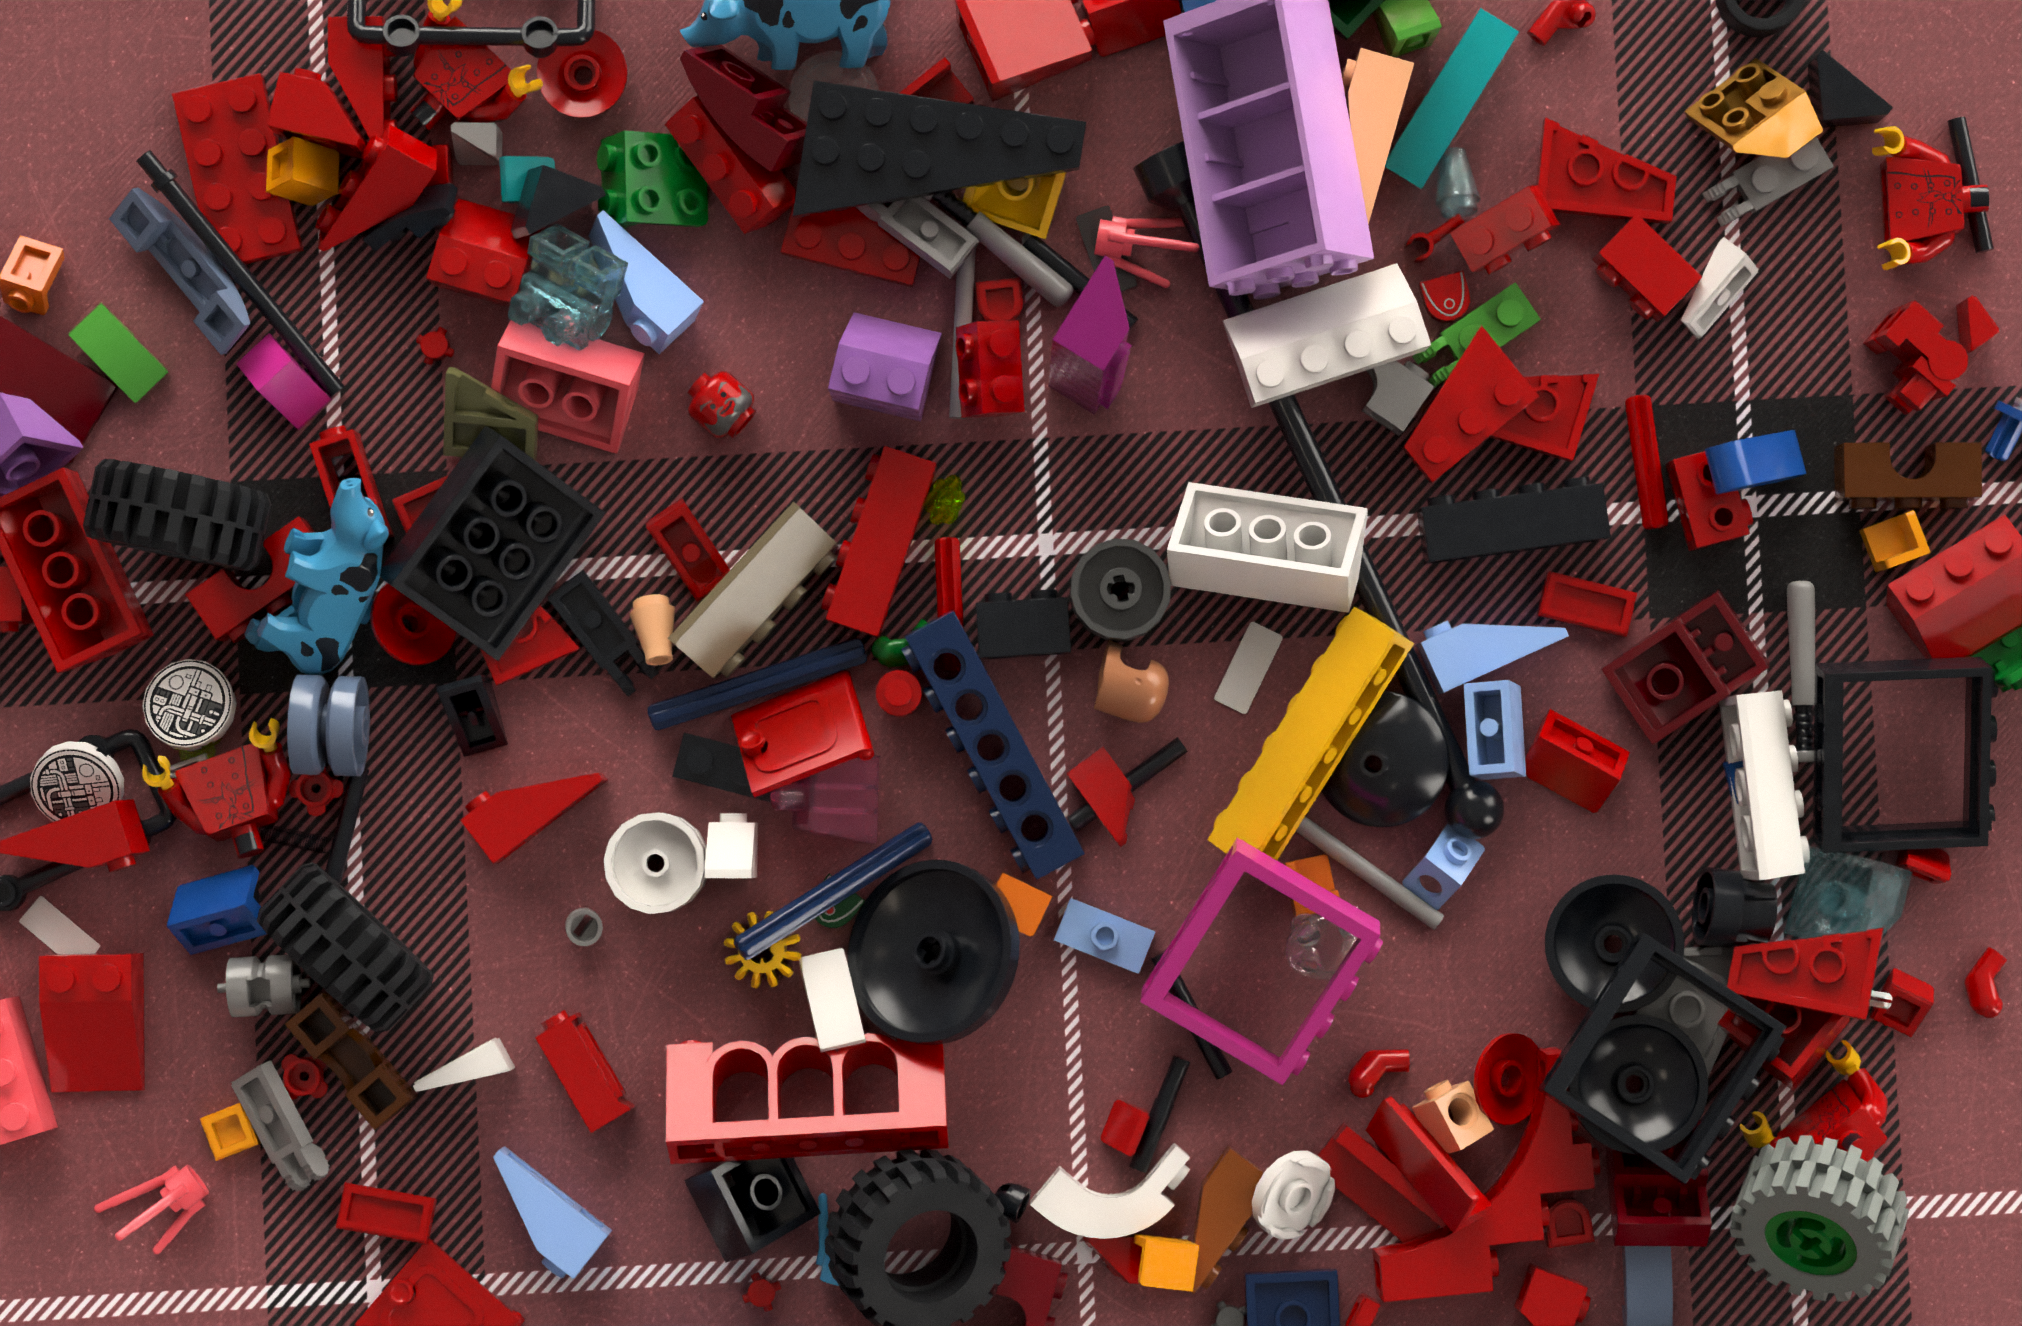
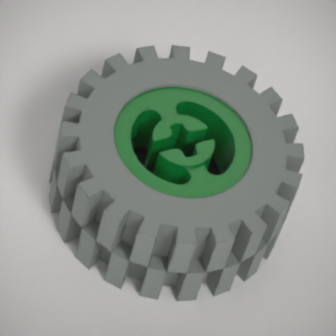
[1730,1135,1909,1302]

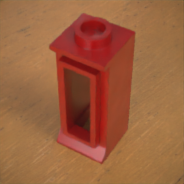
[309,425,394,539]
[535,1010,635,1133]

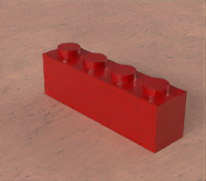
[821,446,937,638]

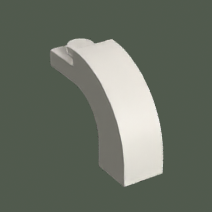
[1030,1143,1190,1239]

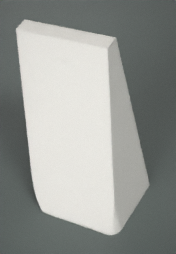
[1681,237,1759,339]
[799,948,866,1052]
[413,1037,515,1092]

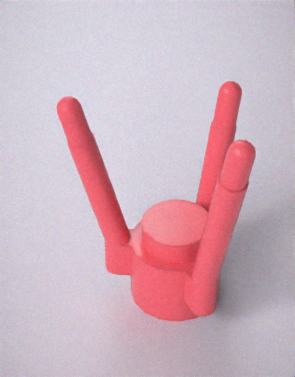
[1094,216,1200,288]
[94,1164,209,1255]

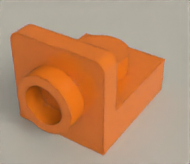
[0,235,65,315]

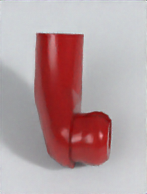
[1527,0,1596,46]
[1964,947,2007,1018]
[1348,1049,1410,1098]

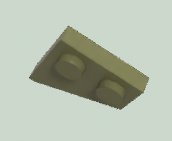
[443,367,538,461]

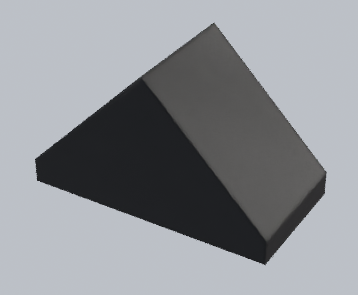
[1808,50,1893,128]
[511,165,606,239]
[437,674,508,757]

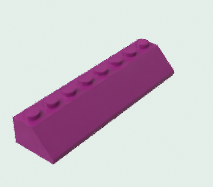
[1048,256,1132,415]

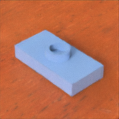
[1054,898,1155,974]

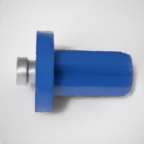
[1985,397,2022,461]

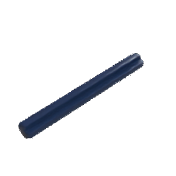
[648,638,867,731]
[734,822,933,960]

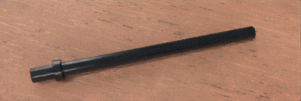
[136,150,345,397]

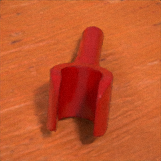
[1405,213,1465,263]

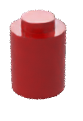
[876,670,923,718]

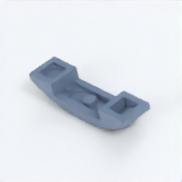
[109,187,250,355]
[1622,1246,1673,1326]

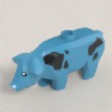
[680,0,891,70]
[245,478,389,676]

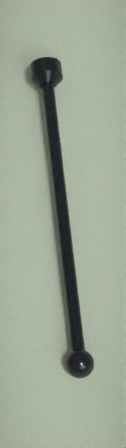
[1133,141,1504,839]

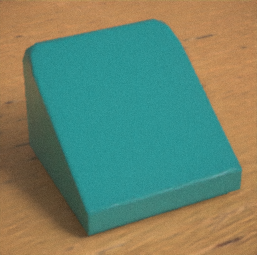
[499,156,555,205]

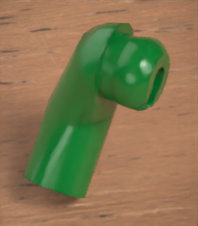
[872,618,928,668]

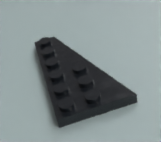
[792,80,1086,219]

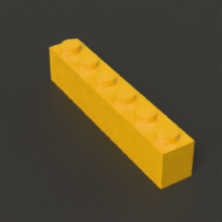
[1207,607,1414,860]

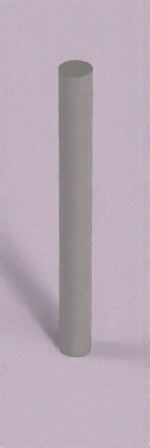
[949,248,976,419]
[1296,816,1444,930]

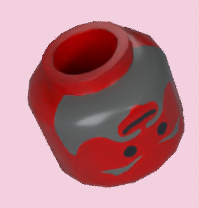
[687,371,756,438]

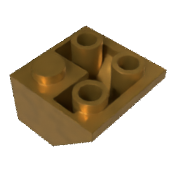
[1684,58,1823,158]

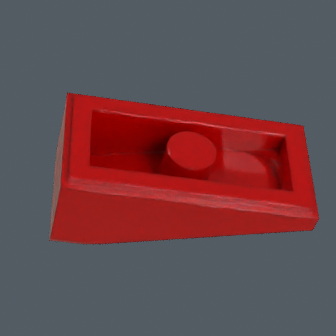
[645,498,730,602]

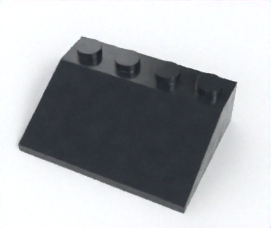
[380,426,606,661]

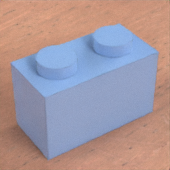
[1464,680,1526,780]

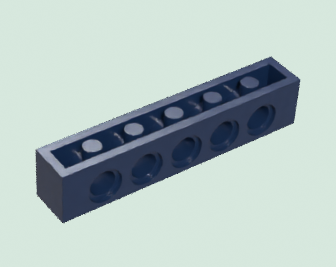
[901,610,1085,880]

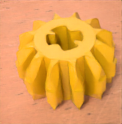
[724,911,802,988]

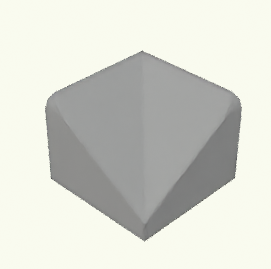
[451,122,503,165]

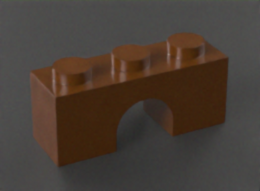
[1834,442,1982,510]
[285,992,418,1130]

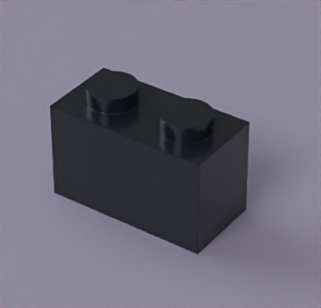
[976,589,1071,660]

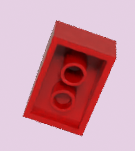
[39,953,145,1092]

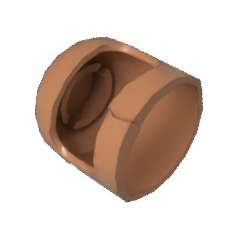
[1093,640,1169,723]

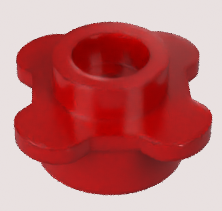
[289,766,344,816]
[281,1054,328,1100]

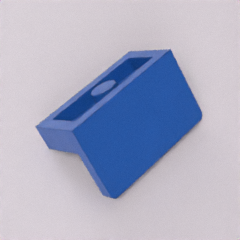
[166,865,267,955]

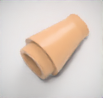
[630,594,675,666]

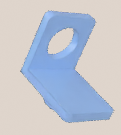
[1402,824,1485,910]

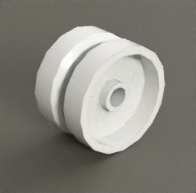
[604,812,707,914]

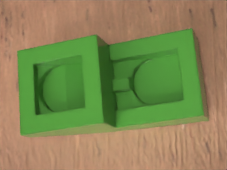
[68,302,168,403]

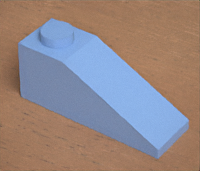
[589,210,704,354]
[1416,620,1569,694]
[493,1146,612,1279]

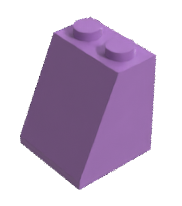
[828,312,942,422]

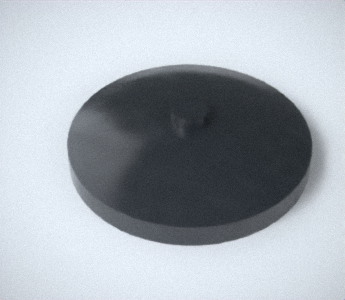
[848,860,1020,1045]

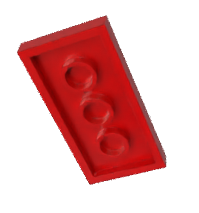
[172,73,304,264]

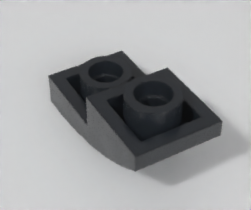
[362,183,458,251]

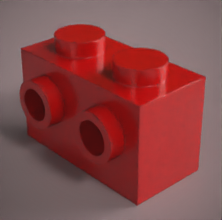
[1450,185,1560,275]
[1592,214,1702,322]
[956,320,1025,418]
[1665,451,1753,551]

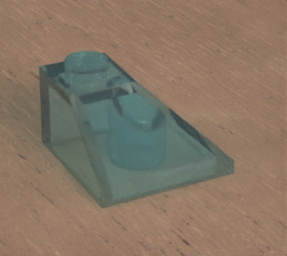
[1784,846,1912,939]

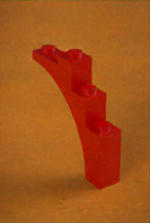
[1372,1047,1600,1302]

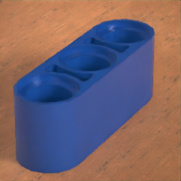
[1704,430,1806,494]

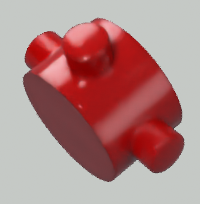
[416,327,455,365]
[742,1272,782,1312]

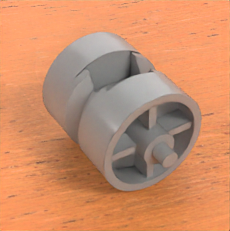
[217,954,311,1017]

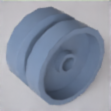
[287,675,370,776]

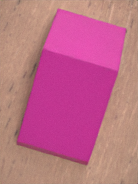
[236,333,332,430]

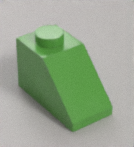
[1373,0,1442,58]

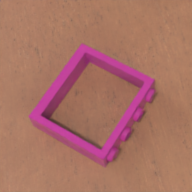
[1140,837,1383,1085]

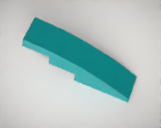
[1385,8,1519,189]

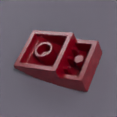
[680,45,807,172]
[0,315,118,463]
[1601,589,1770,745]
[1606,1120,1712,1247]

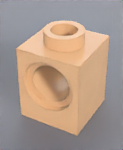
[1412,1079,1494,1154]

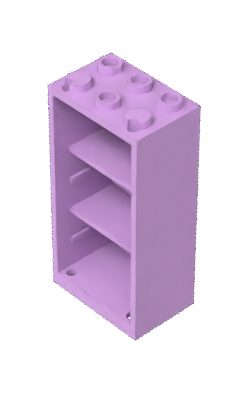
[1163,0,1374,300]

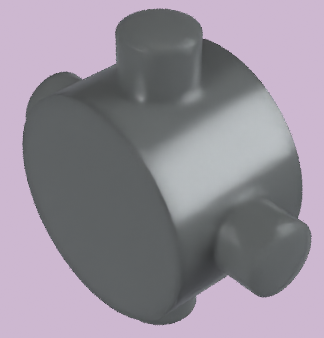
[1211,1300,1246,1326]

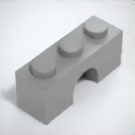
[1323,361,1434,436]

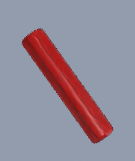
[1625,395,1669,529]
[934,537,964,672]

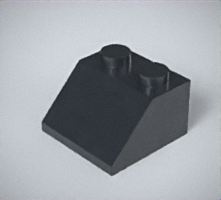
[684,1157,821,1263]

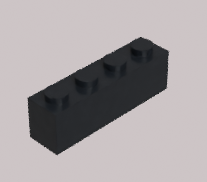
[1417,477,1611,565]

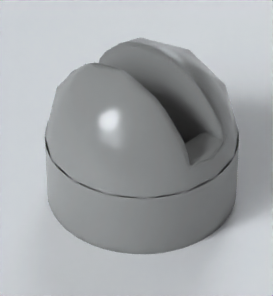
[565,908,603,946]

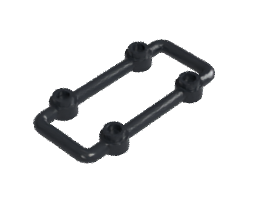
[347,0,596,58]
[0,729,177,911]

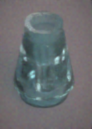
[1435,147,1481,218]

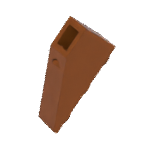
[1190,1145,1264,1294]

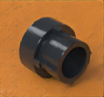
[1692,867,1778,948]

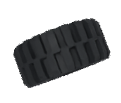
[83,459,272,571]
[257,862,434,1033]
[825,1149,1012,1326]

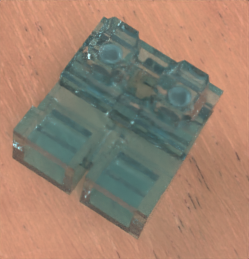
[508,223,628,351]

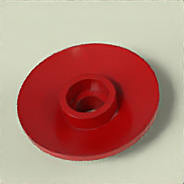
[536,29,628,118]
[370,583,456,665]
[1474,1033,1539,1125]

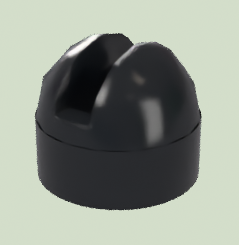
[995,1183,1031,1223]

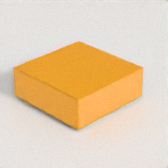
[199,1103,261,1161]

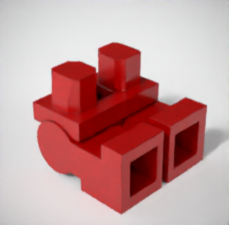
[1863,300,1968,415]

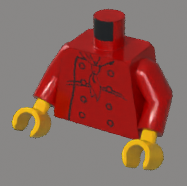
[410,0,543,131]
[1872,126,1989,270]
[142,718,291,859]
[1740,1040,1888,1162]

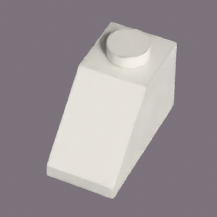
[705,813,758,878]

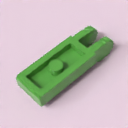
[1412,282,1541,388]

